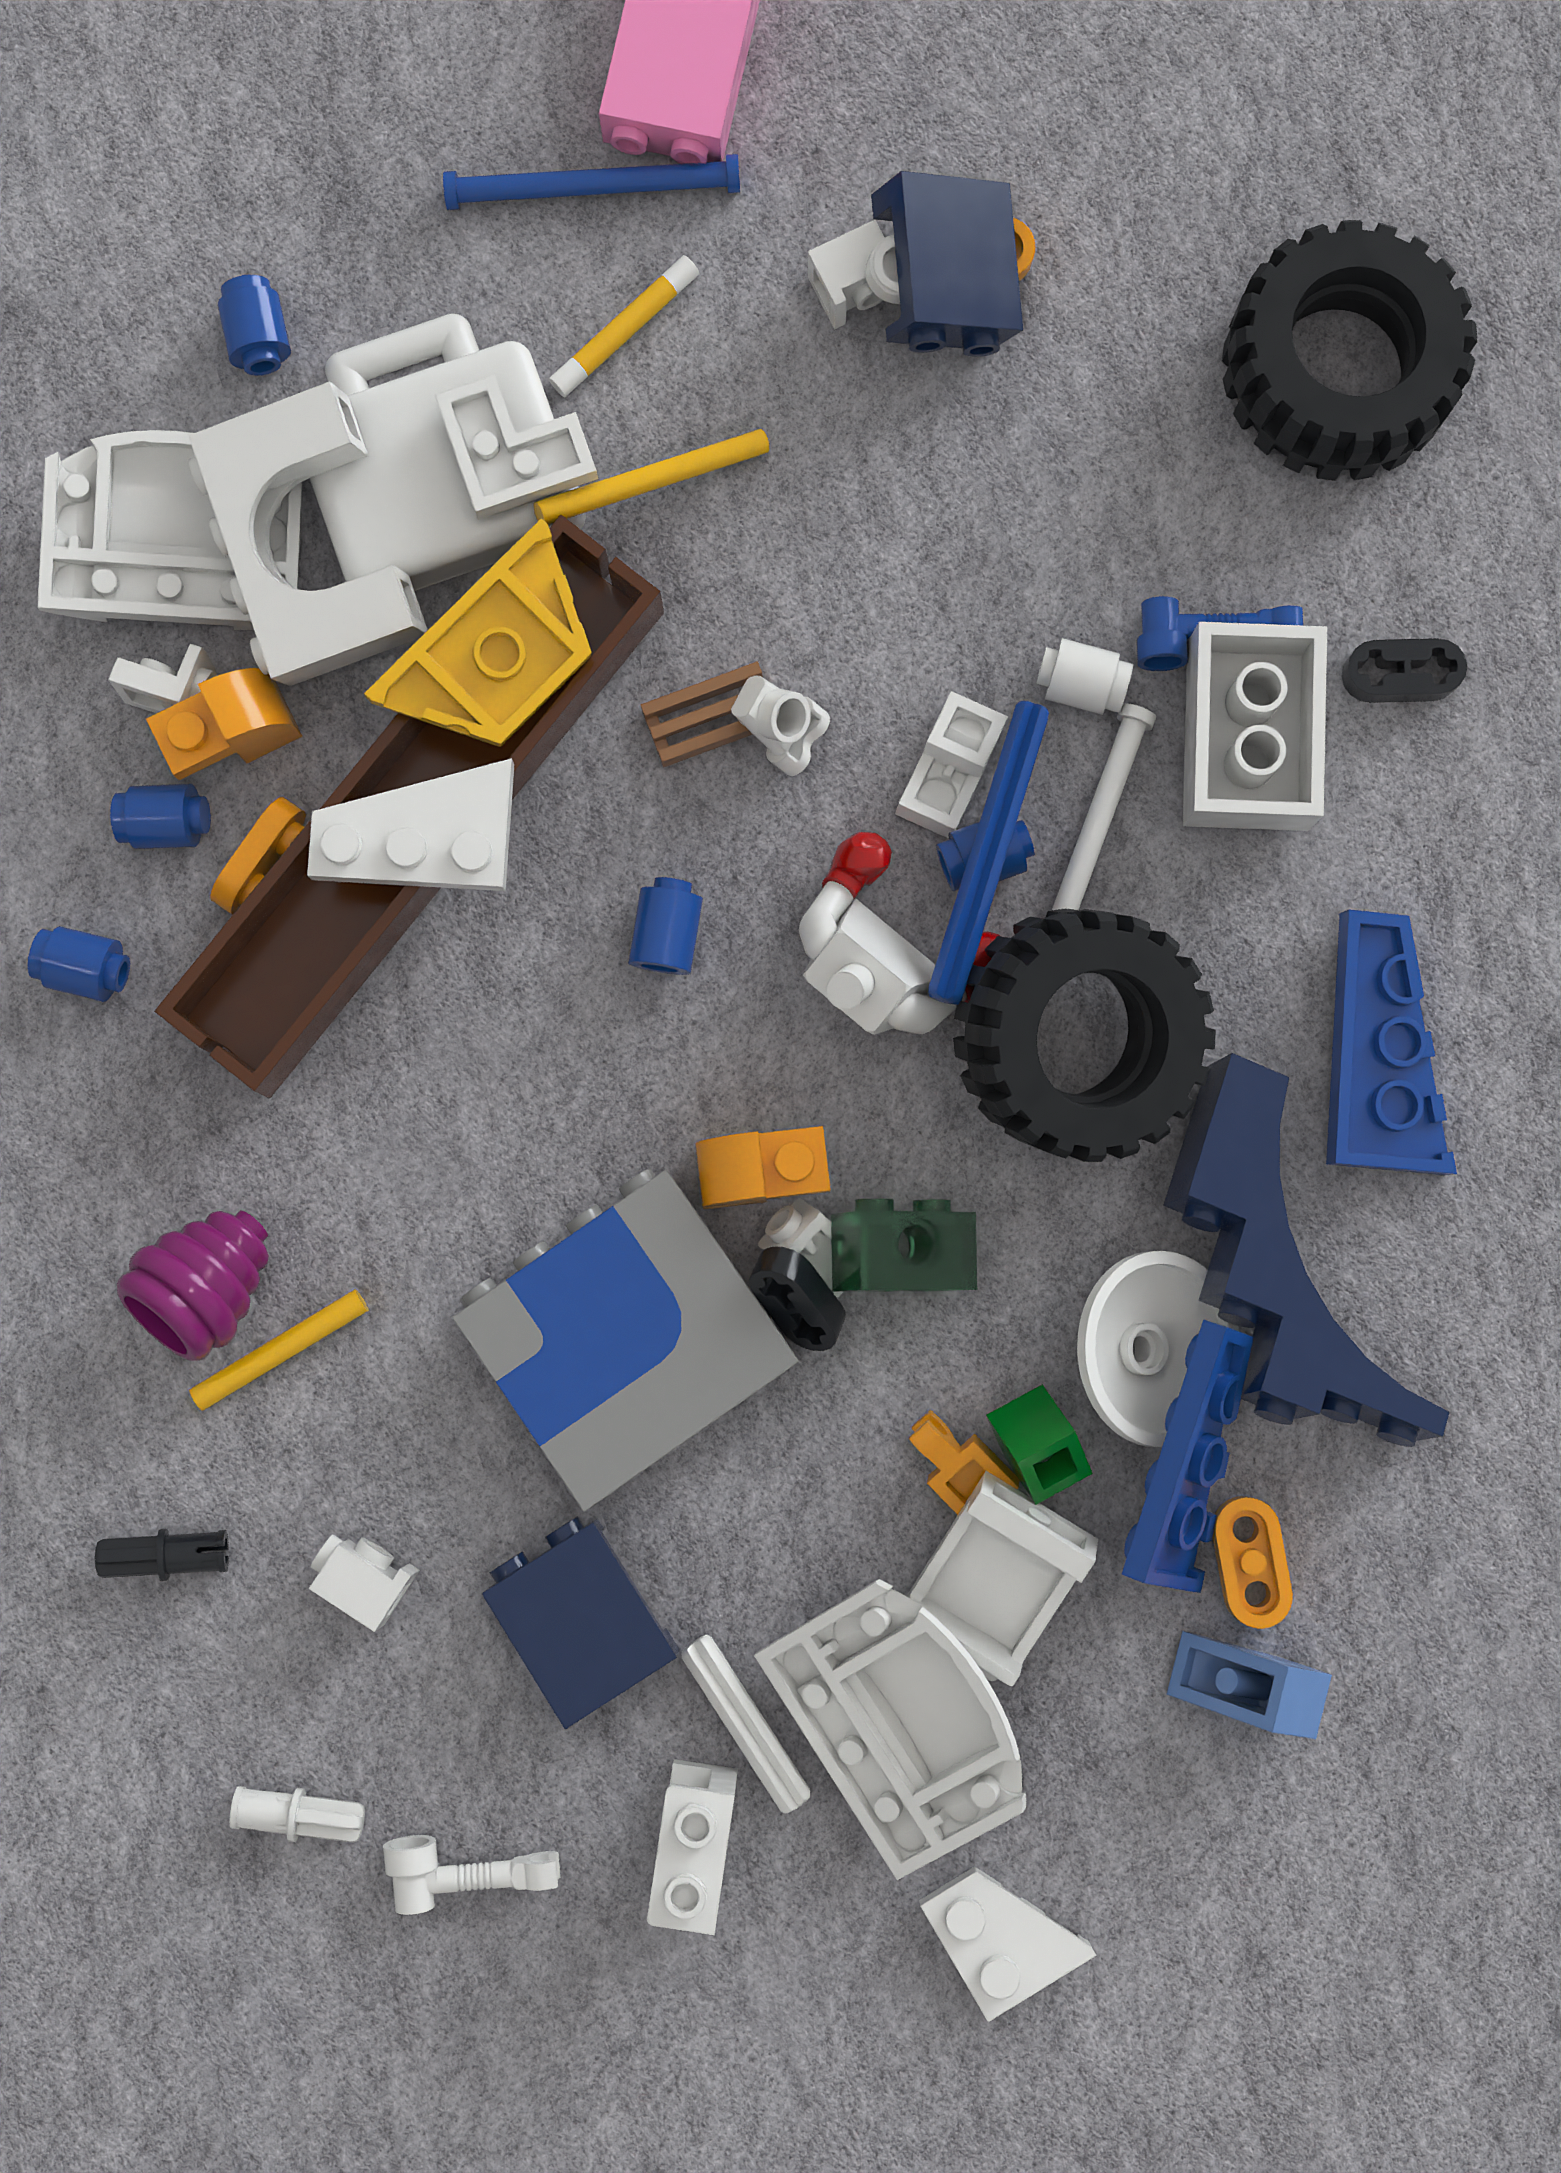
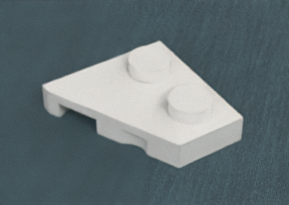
[919,1866,1096,2022]

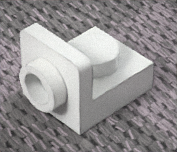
[108,644,217,713]
[758,1198,871,1298]

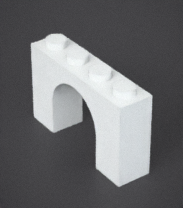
[188,381,427,686]

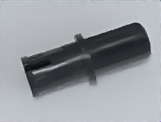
[94,1529,229,1581]

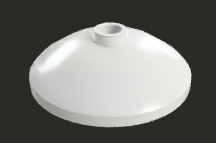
[1077,1251,1239,1448]

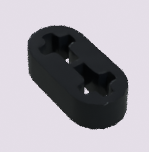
[1341,638,1467,703]
[749,1246,846,1351]

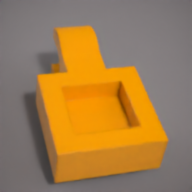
[909,1410,1020,1515]

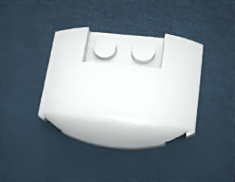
[37,430,302,630]
[754,1579,1026,1880]

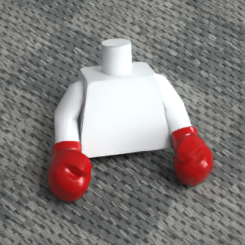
[799,832,1000,1035]

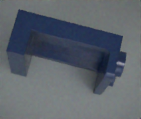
[871,171,1023,357]
[482,1516,680,1729]

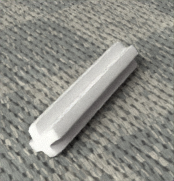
[681,1635,810,1814]

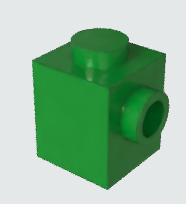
[986,1384,1093,1505]

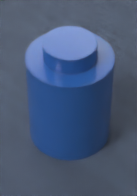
[628,877,703,975]

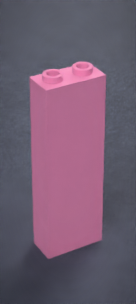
[599,0,760,164]

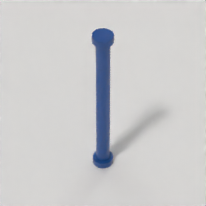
[443,154,740,210]

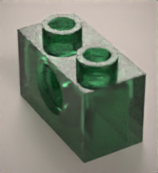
[831,1199,977,1292]

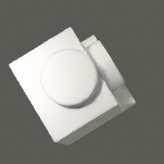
[808,220,885,330]
[309,1534,420,1632]

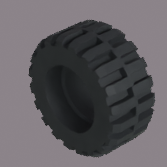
[1222,220,1477,481]
[953,908,1216,1162]

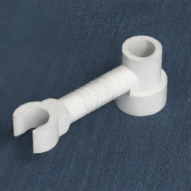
[383,1835,561,1915]

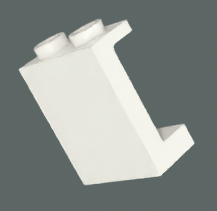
[907,1471,1098,1686]
[647,1759,738,1935]

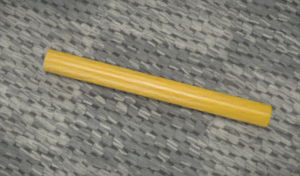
[533,429,769,525]

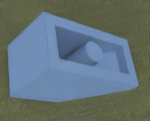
[1167,1631,1332,1739]

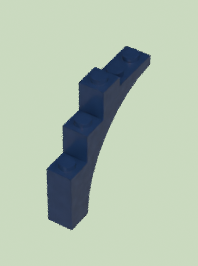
[1163,1053,1450,1447]

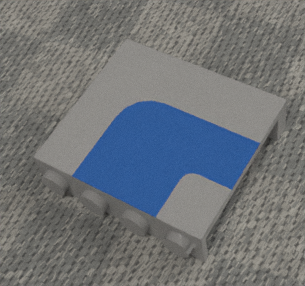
[452,1168,800,1512]

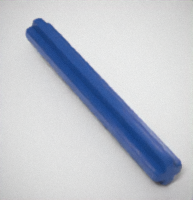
[928,701,1049,1005]

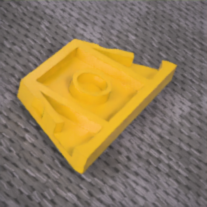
[364,518,592,747]

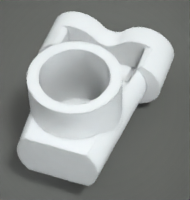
[731,676,830,776]

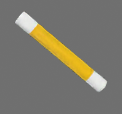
[549,255,700,398]

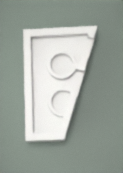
[307,758,514,891]

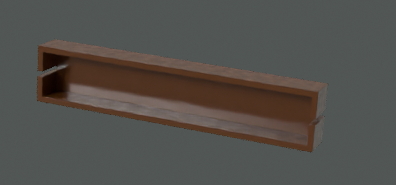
[154,515,664,1099]

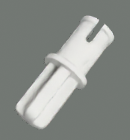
[229,1786,365,1843]

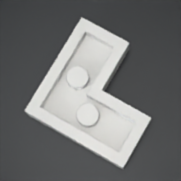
[435,374,598,520]

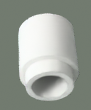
[1036,638,1133,715]

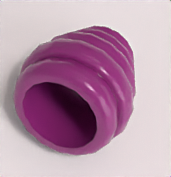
[117,1210,269,1361]

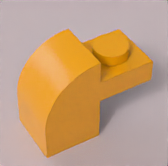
[146,668,302,780]
[695,1126,831,1209]

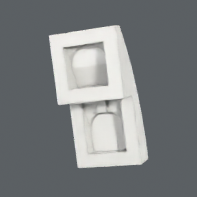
[895,691,1008,839]

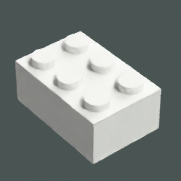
[1183,622,1327,831]

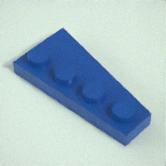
[1326,909,1457,1175]
[1122,1319,1254,1593]

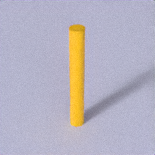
[189,1289,369,1411]

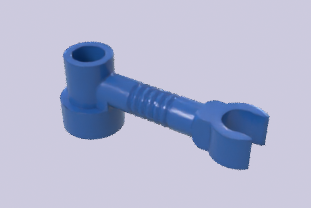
[1136,596,1303,671]

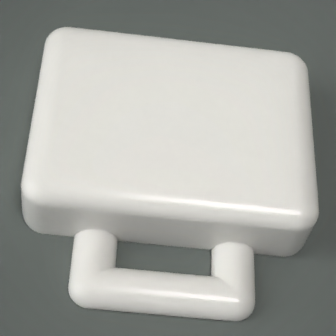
[310,313,586,591]

